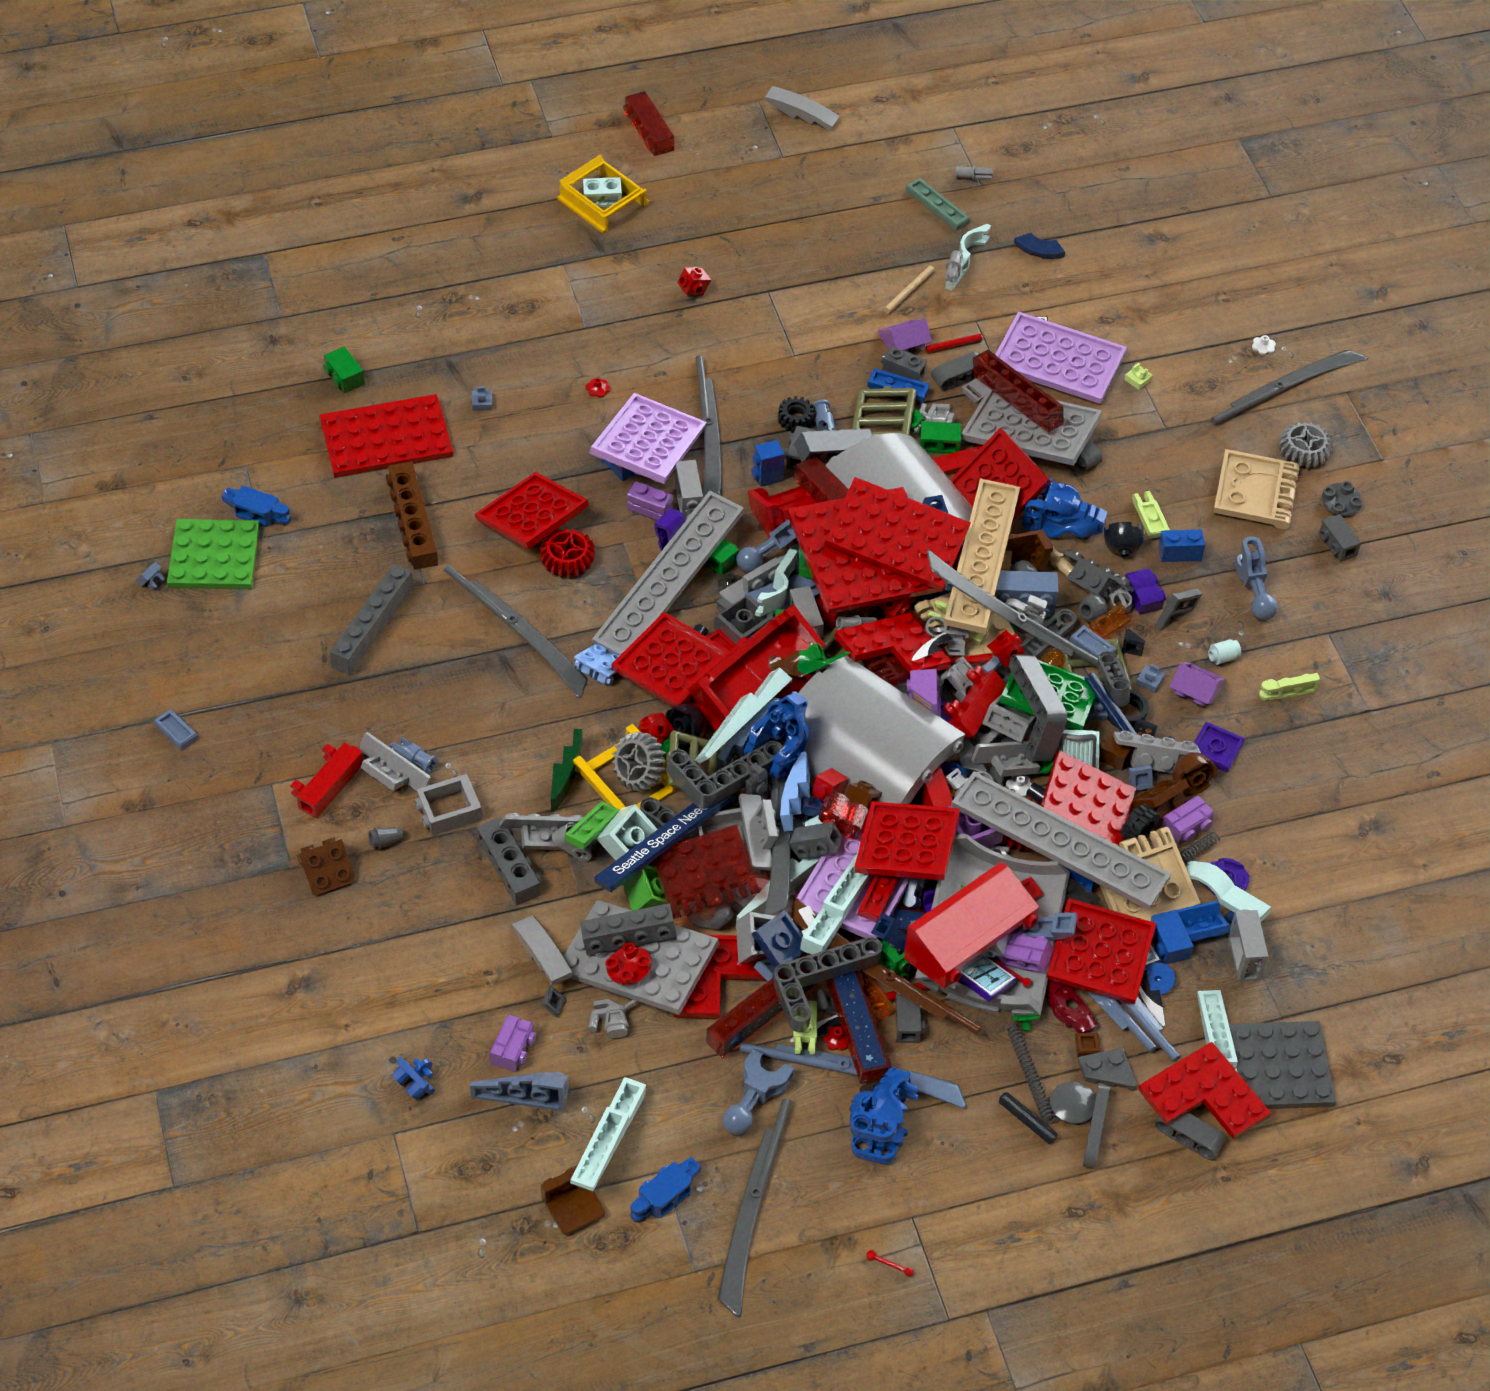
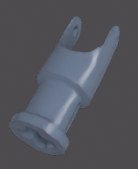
[813,399,836,431]
[389,737,438,774]

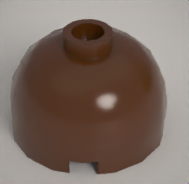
[1172,752,1217,796]

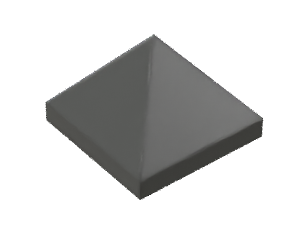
[541,985,565,1017]
[817,989,839,1015]

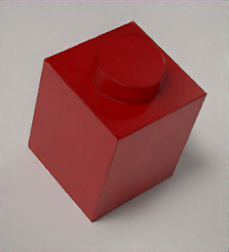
[811,768,849,804]

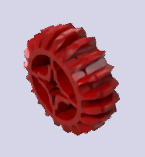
[539,528,595,578]

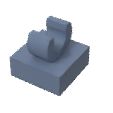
[472,386,492,411]
[136,561,164,590]
[1136,664,1165,693]
[1086,696,1108,721]
[1129,765,1153,791]

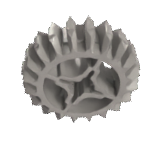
[1278,421,1333,469]
[611,732,667,791]

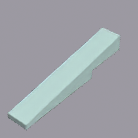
[695,668,792,763]
[800,853,872,955]
[736,856,821,929]
[1197,990,1238,1071]
[570,1077,646,1191]

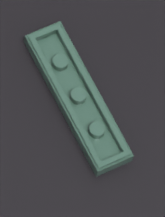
[906,178,970,231]

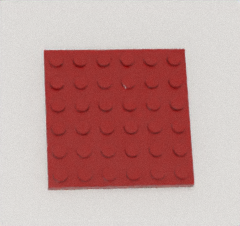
[787,487,947,614]

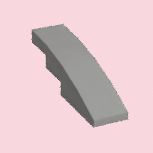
[764,86,839,131]
[512,915,573,986]

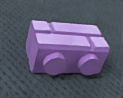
[627,481,673,520]
[1162,796,1214,844]
[998,931,1053,973]
[489,1015,536,1072]

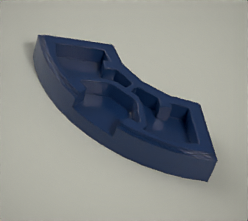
[1014,233,1065,259]

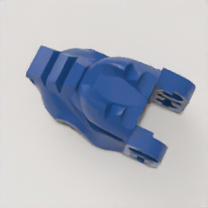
[1022,478,1107,539]
[743,691,809,780]
[849,1067,918,1164]

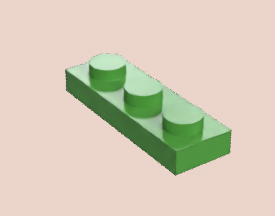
[564,801,620,850]

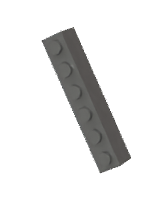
[330,564,413,675]

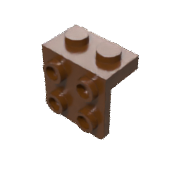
[1002,530,1053,572]
[296,837,355,895]
[541,1166,605,1235]

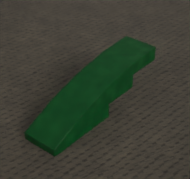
[551,729,583,812]

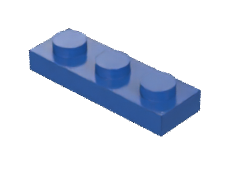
[867,368,930,403]

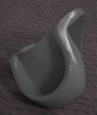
[687,893,733,929]

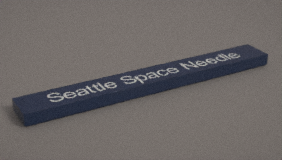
[594,794,734,893]

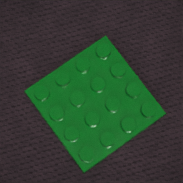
[999,654,1095,730]

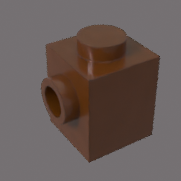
[1099,733,1133,771]
[843,780,882,815]

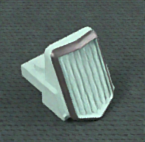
[1055,730,1099,770]

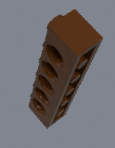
[386,461,438,570]

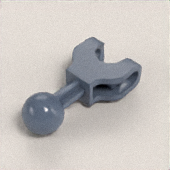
[736,519,797,573]
[1235,537,1278,620]
[722,1048,794,1135]

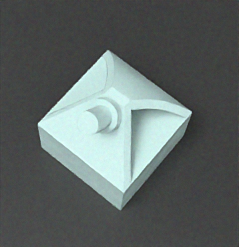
[596,804,657,860]

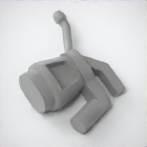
[914,403,955,433]
[588,999,639,1038]

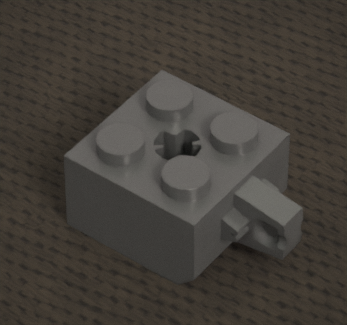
[714,595,774,644]

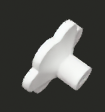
[1252,335,1276,355]
[1006,775,1032,797]

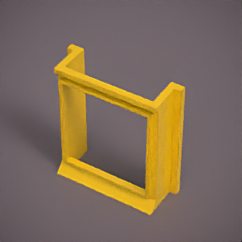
[557,154,649,233]
[573,724,676,810]

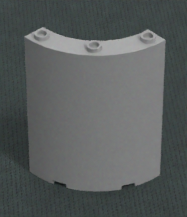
[824,433,973,542]
[777,655,965,804]
[915,834,1070,1016]

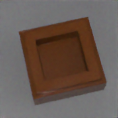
[1074,1032,1101,1057]

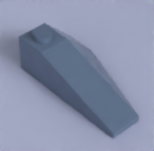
[470,1072,569,1112]

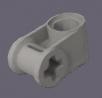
[552,822,596,861]

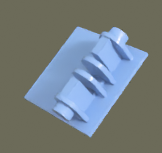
[574,644,619,685]

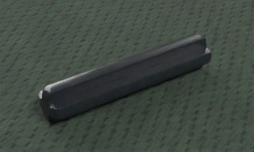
[999,1092,1058,1144]

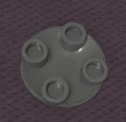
[1322,481,1363,516]
[1050,1082,1096,1124]

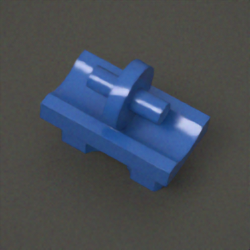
[391,1057,435,1100]

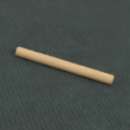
[884,265,935,314]

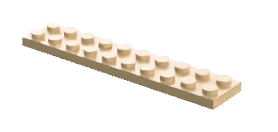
[943,479,1020,634]

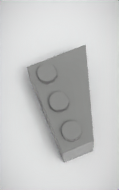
[736,912,804,964]

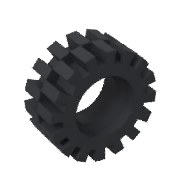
[778,396,814,433]
[1120,804,1160,840]

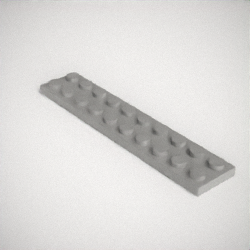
[592,491,744,656]
[951,771,1171,910]

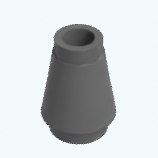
[368,827,403,849]

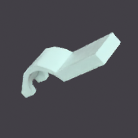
[945,224,991,291]
[755,549,798,617]
[1186,861,1271,923]

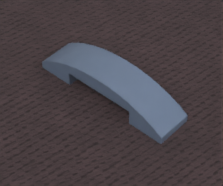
[1010,913,1078,941]

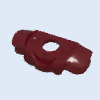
[1045,980,1098,1033]

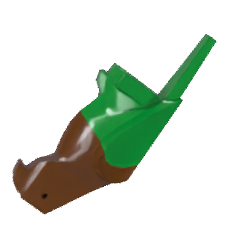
[768,642,850,677]

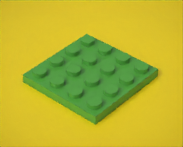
[167,519,260,589]

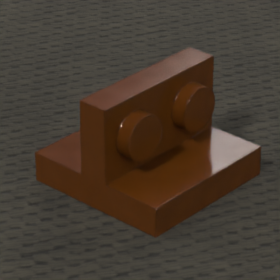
[1132,779,1189,827]

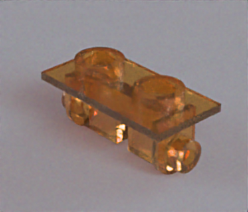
[1089,605,1131,638]

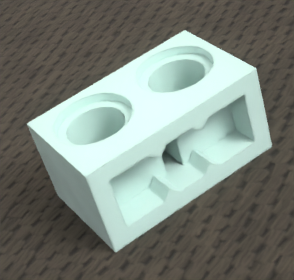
[583,177,622,207]

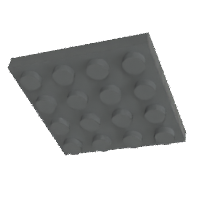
[1229,1021,1336,1109]

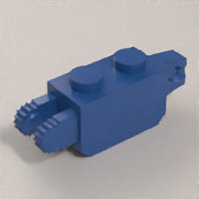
[222,485,291,527]
[630,1157,701,1223]

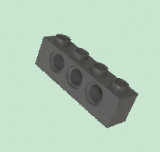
[477,817,542,906]

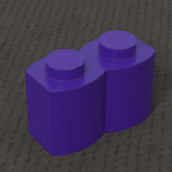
[654,508,686,551]
[1125,568,1166,614]

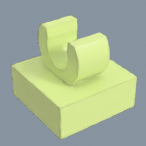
[1124,363,1153,390]

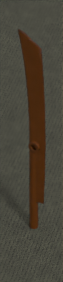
[793,898,981,1035]

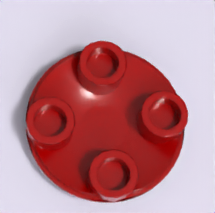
[605,942,652,985]

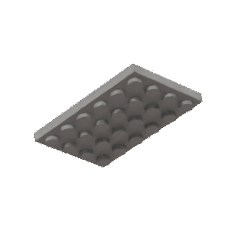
[961,386,1102,466]
[563,900,719,1015]

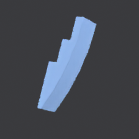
[780,752,810,831]

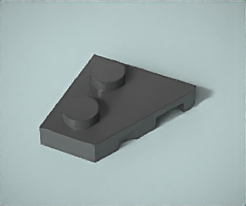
[1155,589,1203,630]
[1077,1048,1137,1091]

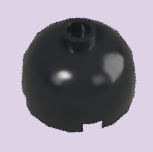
[1104,522,1145,558]
[665,703,707,748]

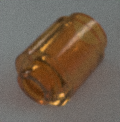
[1039,648,1065,668]

